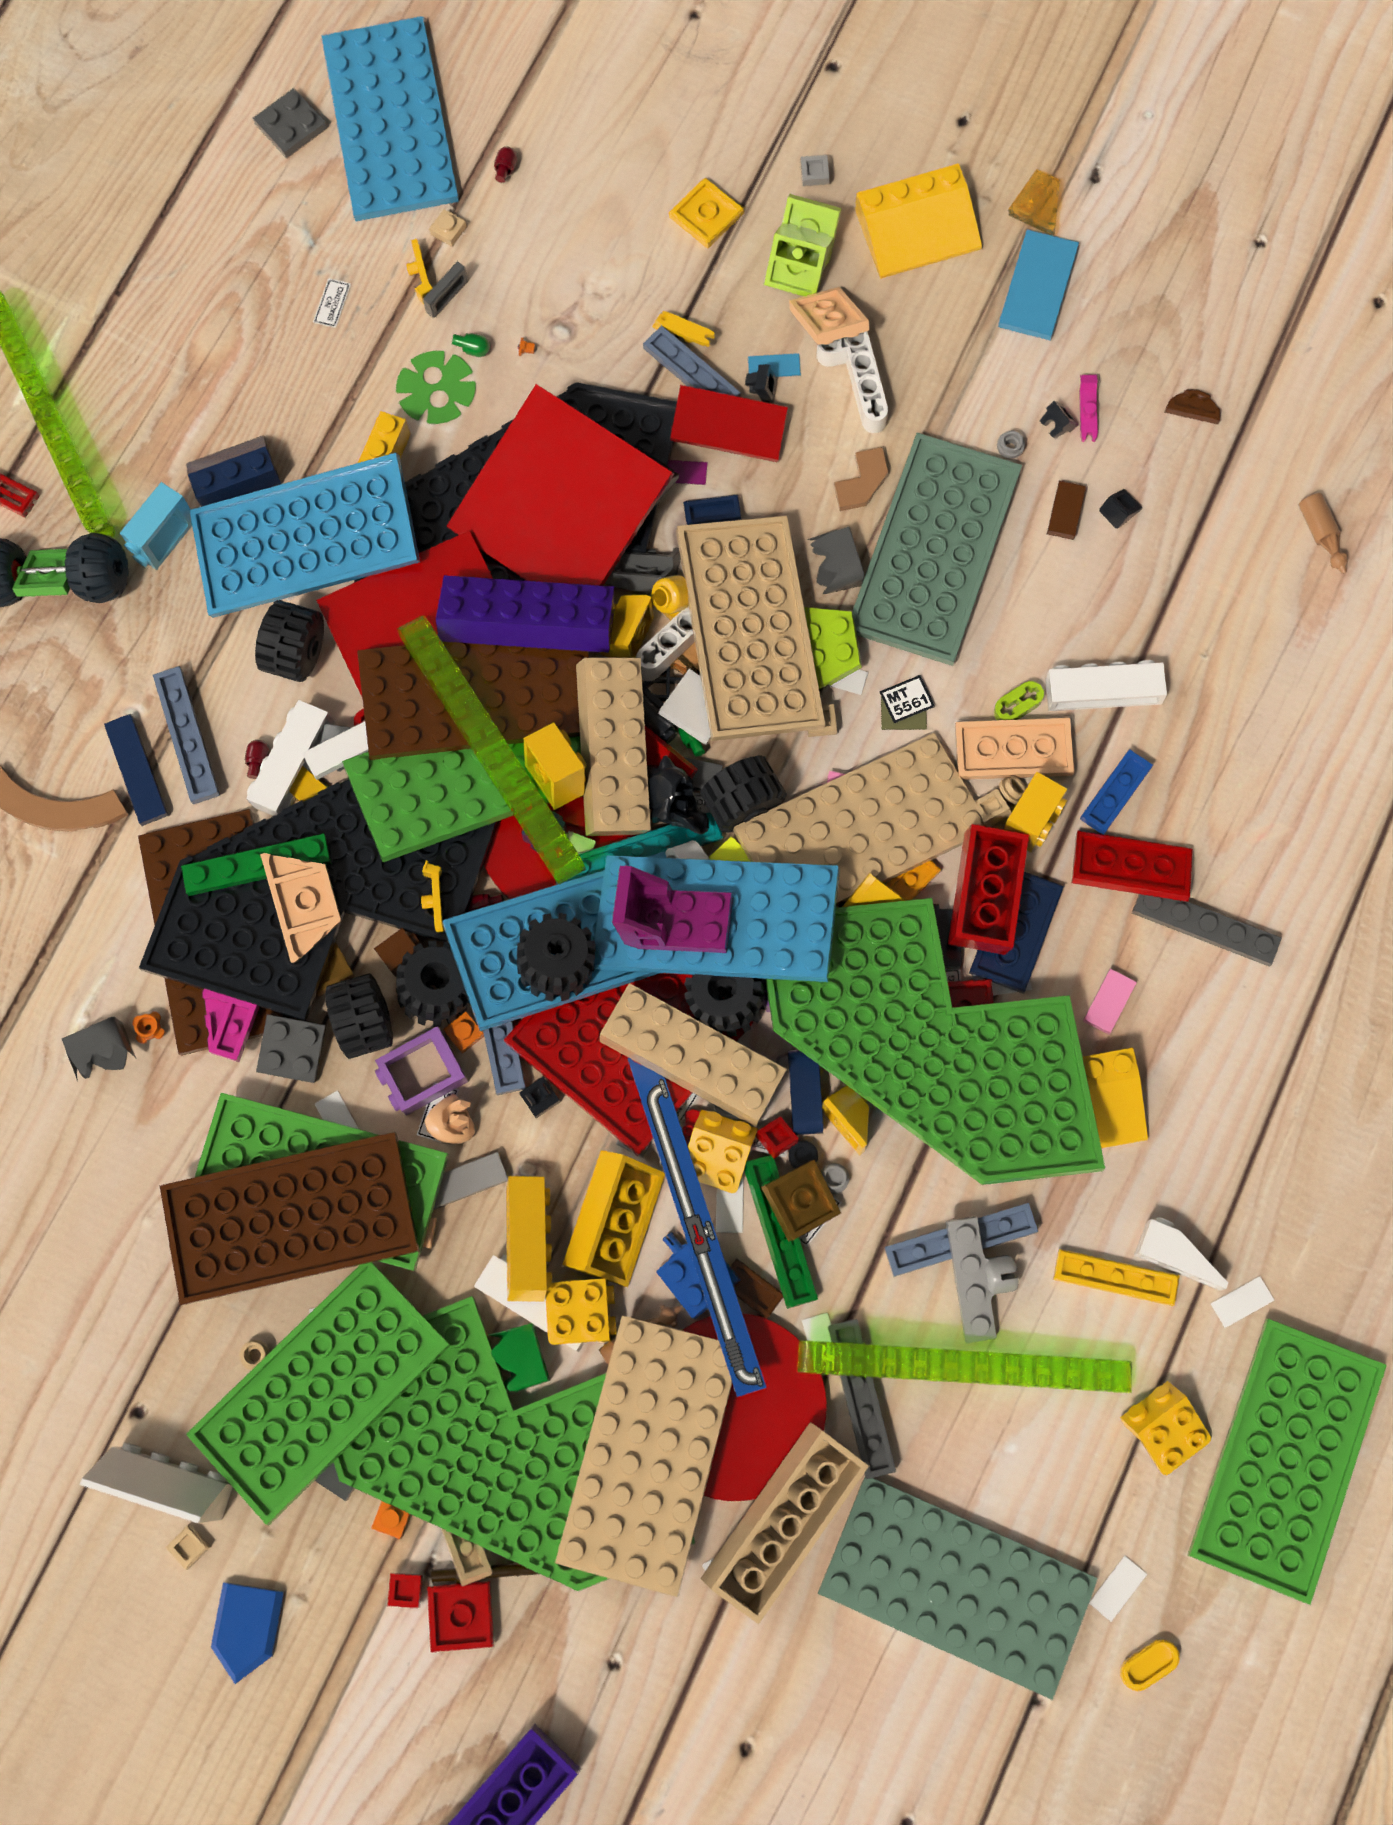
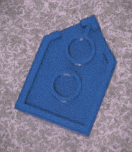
[211,1582,284,1684]

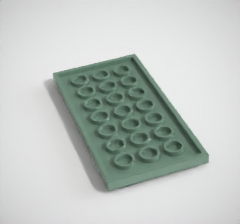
[852,433,1022,666]
[818,1476,1098,1700]

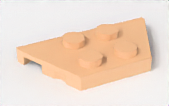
[260,853,342,963]

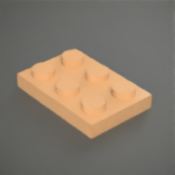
[789,287,869,345]

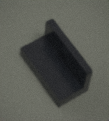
[933,904,961,969]

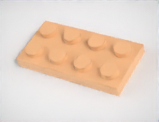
[955,718,1074,780]

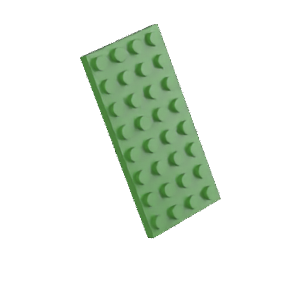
[342,736,581,862]
[195,1093,449,1271]
[186,1263,451,1525]
[1187,1319,1387,1605]

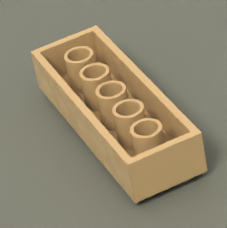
[576,658,651,836]
[600,983,787,1127]
[700,1422,869,1624]

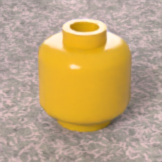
[652,575,689,614]

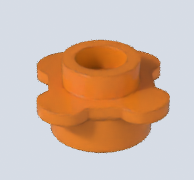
[132,1011,165,1044]

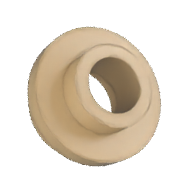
[999,776,1026,804]
[240,1340,270,1370]

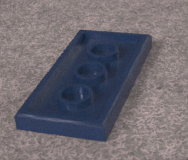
[969,872,1064,994]

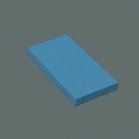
[998,229,1079,341]

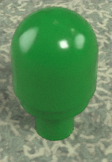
[452,333,490,357]
[678,728,705,757]

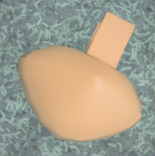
[424,1094,475,1144]

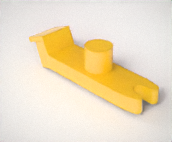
[406,239,432,305]
[652,310,715,347]
[421,860,443,932]

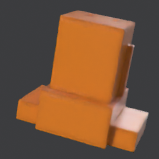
[517,337,535,356]

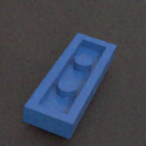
[1080,749,1153,835]

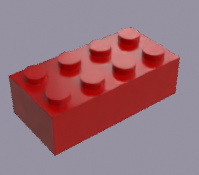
[948,824,1029,955]

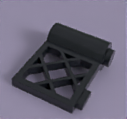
[642,655,700,744]

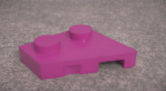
[203,989,259,1062]

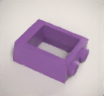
[375,1026,469,1116]

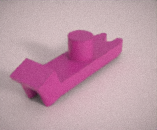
[1079,375,1098,442]

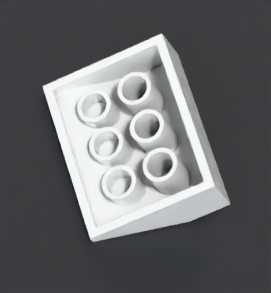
[80,1443,233,1523]

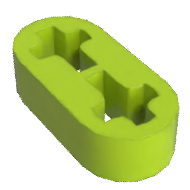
[994,681,1044,720]

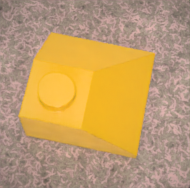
[822,1085,869,1156]

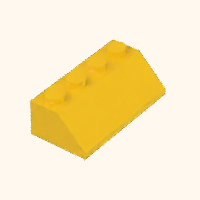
[562,1150,665,1287]

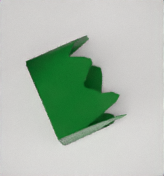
[487,1323,550,1395]

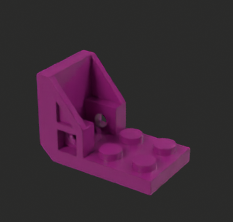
[612,866,733,953]

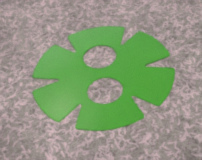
[396,351,476,424]

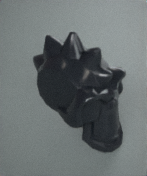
[647,755,709,835]

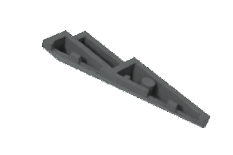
[604,548,681,595]

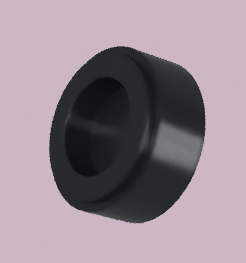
[788,1141,818,1169]

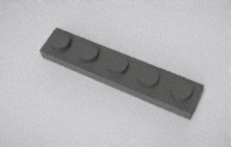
[1132,894,1282,967]
[827,1319,896,1479]

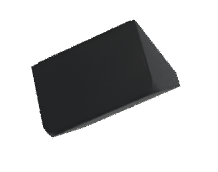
[1099,489,1142,529]

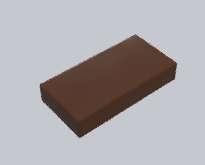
[1047,480,1086,540]
[730,1258,783,1319]

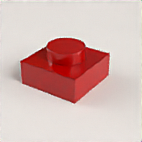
[756,1116,799,1158]
[387,1573,423,1608]

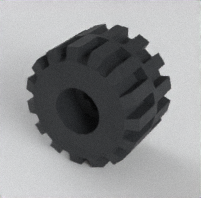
[255,600,324,682]
[700,755,787,833]
[517,913,596,1001]
[396,941,470,1027]
[325,973,393,1059]
[684,974,767,1037]

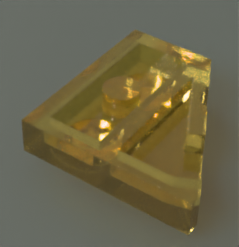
[1008,169,1060,236]

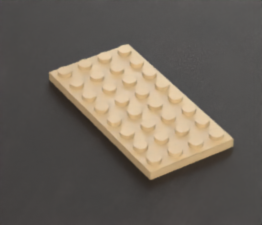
[676,516,825,741]
[733,733,990,906]
[555,1315,732,1597]

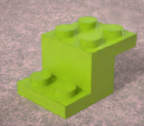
[764,194,842,296]

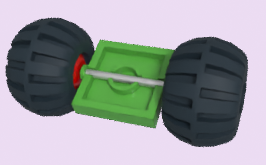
[0,533,129,607]

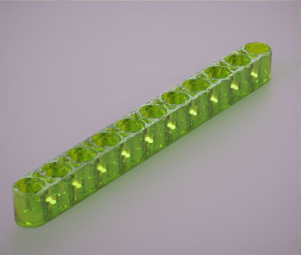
[0,291,115,538]
[397,615,586,885]
[798,1341,1132,1393]

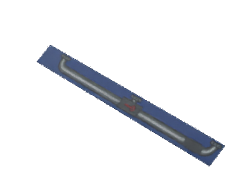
[628,1058,766,1397]

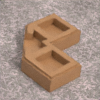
[834,447,888,511]

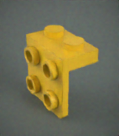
[688,1110,758,1193]
[546,1278,617,1345]
[1120,1381,1211,1475]

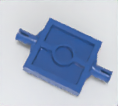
[656,1232,741,1319]

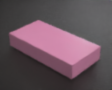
[1083,969,1137,1035]

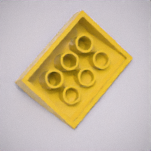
[855,163,982,279]
[1083,1048,1148,1149]

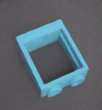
[120,482,192,570]

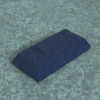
[683,495,742,525]

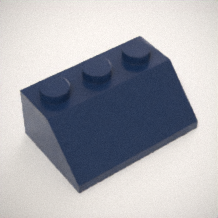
[186,436,281,507]

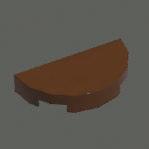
[1164,389,1220,425]

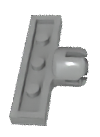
[946,1216,1019,1343]

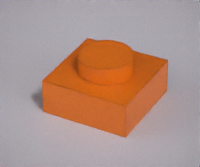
[443,1012,484,1054]
[371,1501,411,1539]

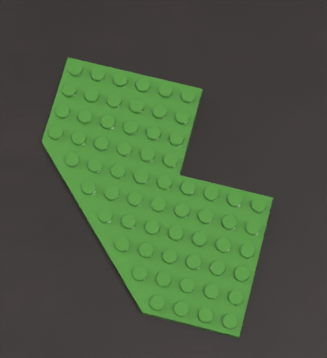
[765,898,1105,1185]
[333,1296,696,1591]

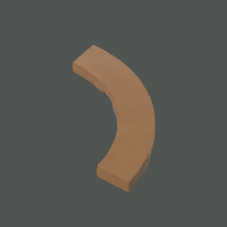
[0,765,129,832]

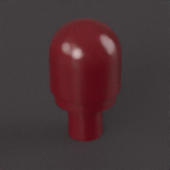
[494,146,518,183]
[244,739,269,779]
[467,893,504,913]

